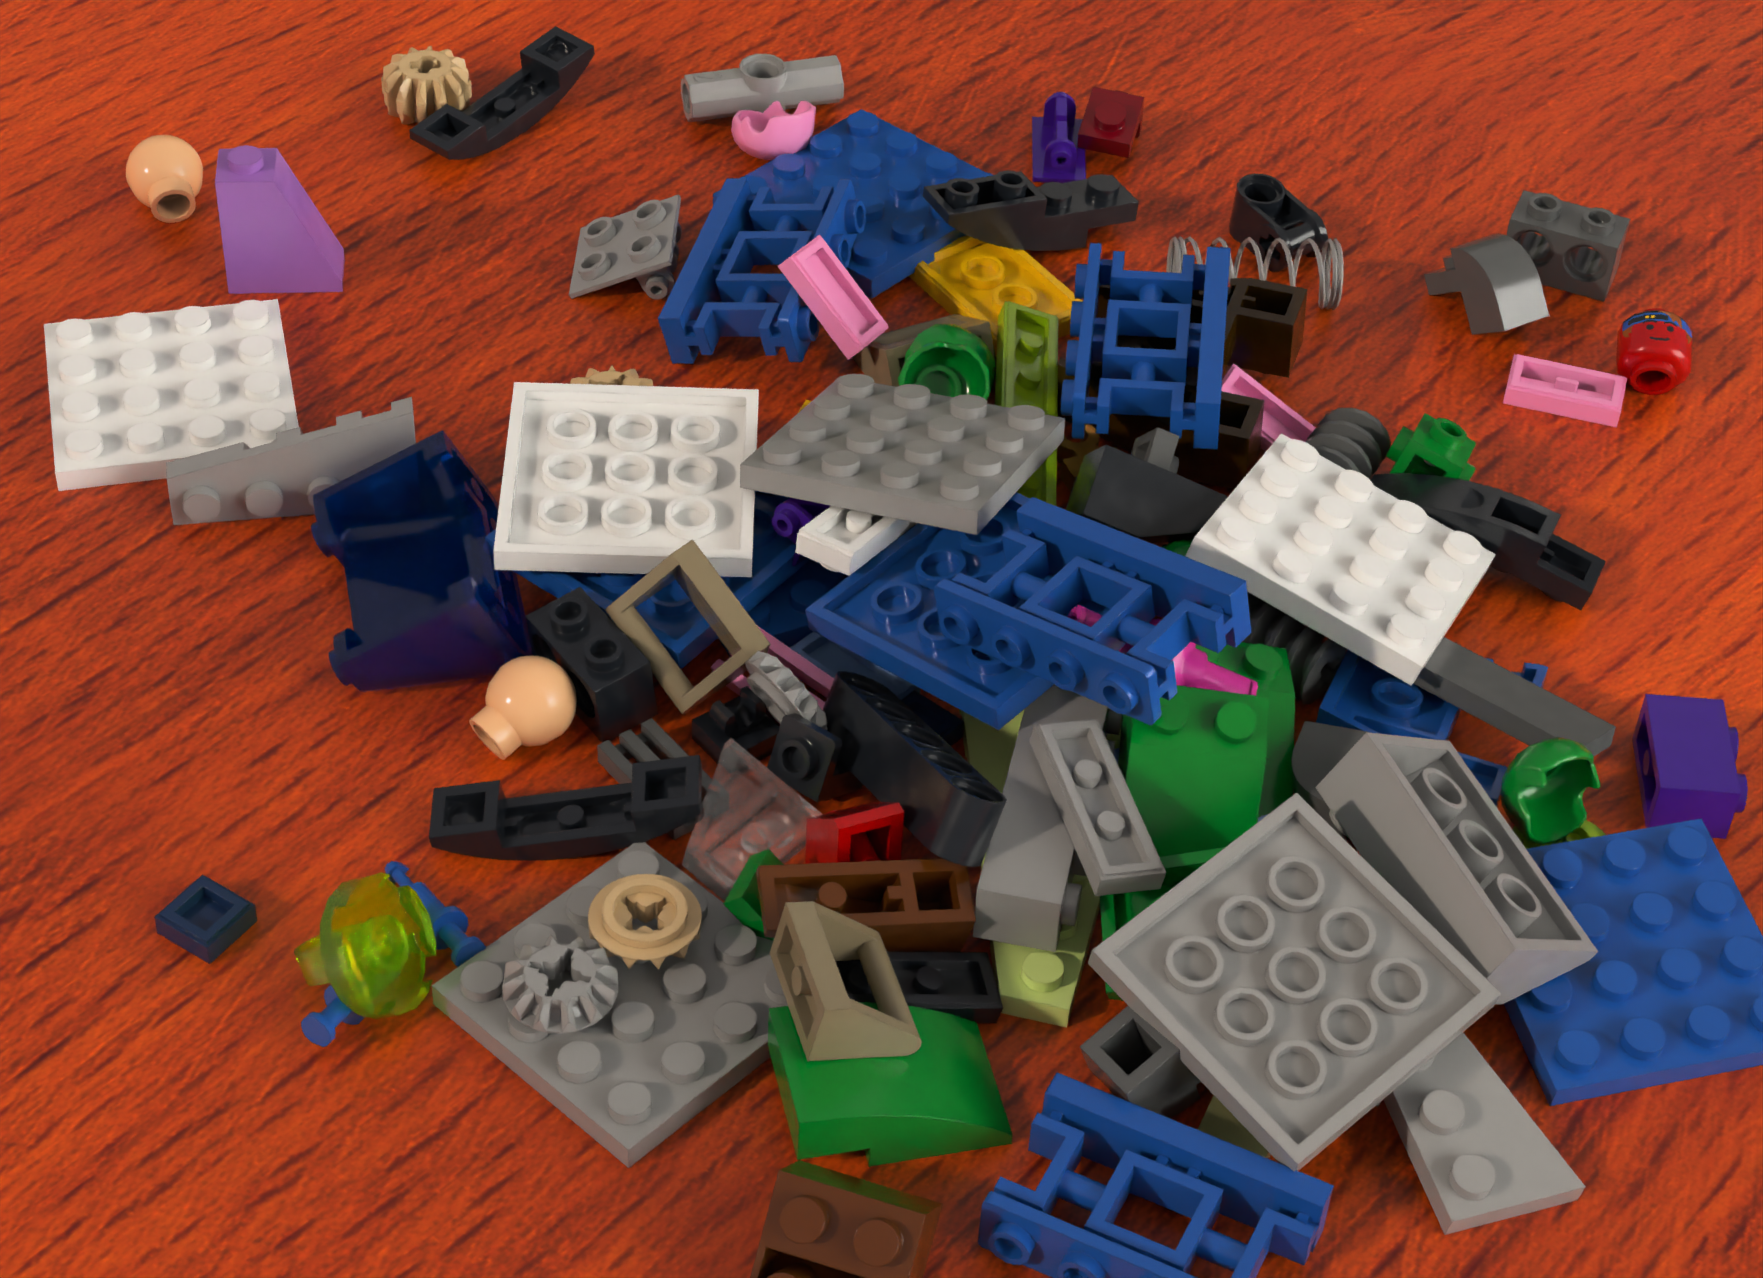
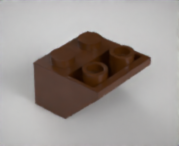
[750,1160,943,1278]

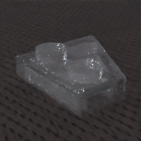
[682,738,823,901]

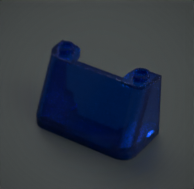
[311,430,533,692]

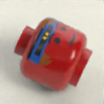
[1616,308,1692,395]

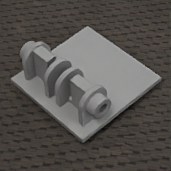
[569,194,682,299]

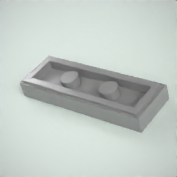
[1029,719,1166,896]

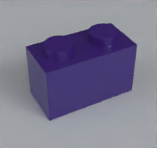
[1632,694,1748,839]

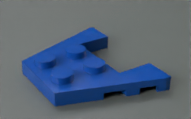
[1316,650,1548,807]

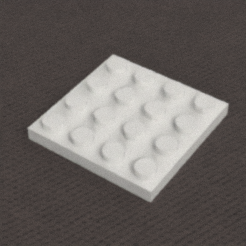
[44,299,299,491]
[493,382,759,577]
[1185,433,1496,686]

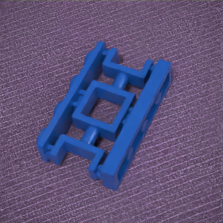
[658,178,866,364]
[1061,243,1231,450]
[933,497,1252,725]
[978,1072,1334,1278]

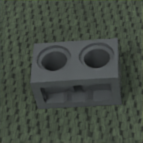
[1506,190,1630,301]

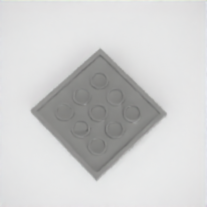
[740,374,1065,535]
[1088,793,1501,1172]
[432,842,788,1168]

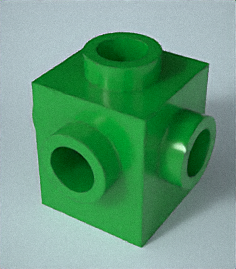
[1385,413,1476,481]

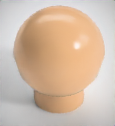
[126,135,203,223]
[469,656,577,760]

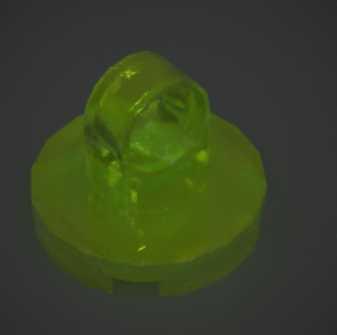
[294,872,436,1019]

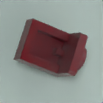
[1077,87,1144,158]

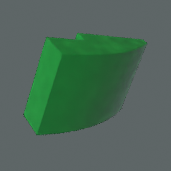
[768,1002,1013,1167]

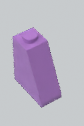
[215,145,345,294]

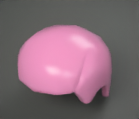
[731,101,816,161]

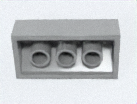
[1315,732,1598,1005]

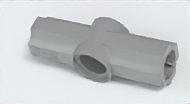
[681,53,844,122]

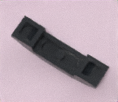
[409,26,595,160]
[429,755,702,861]

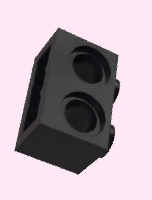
[525,587,658,743]

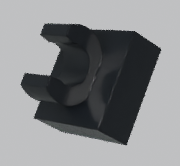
[692,686,779,776]

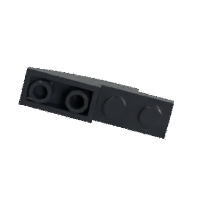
[923,170,1139,251]
[1370,473,1606,610]

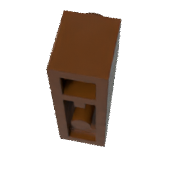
[756,858,976,952]

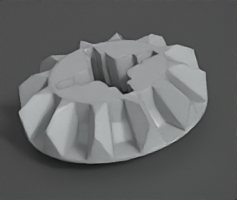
[745,651,828,731]
[502,934,618,1033]

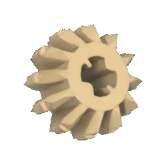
[381,46,472,125]

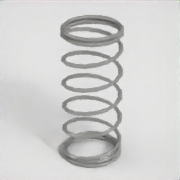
[1166,236,1344,310]

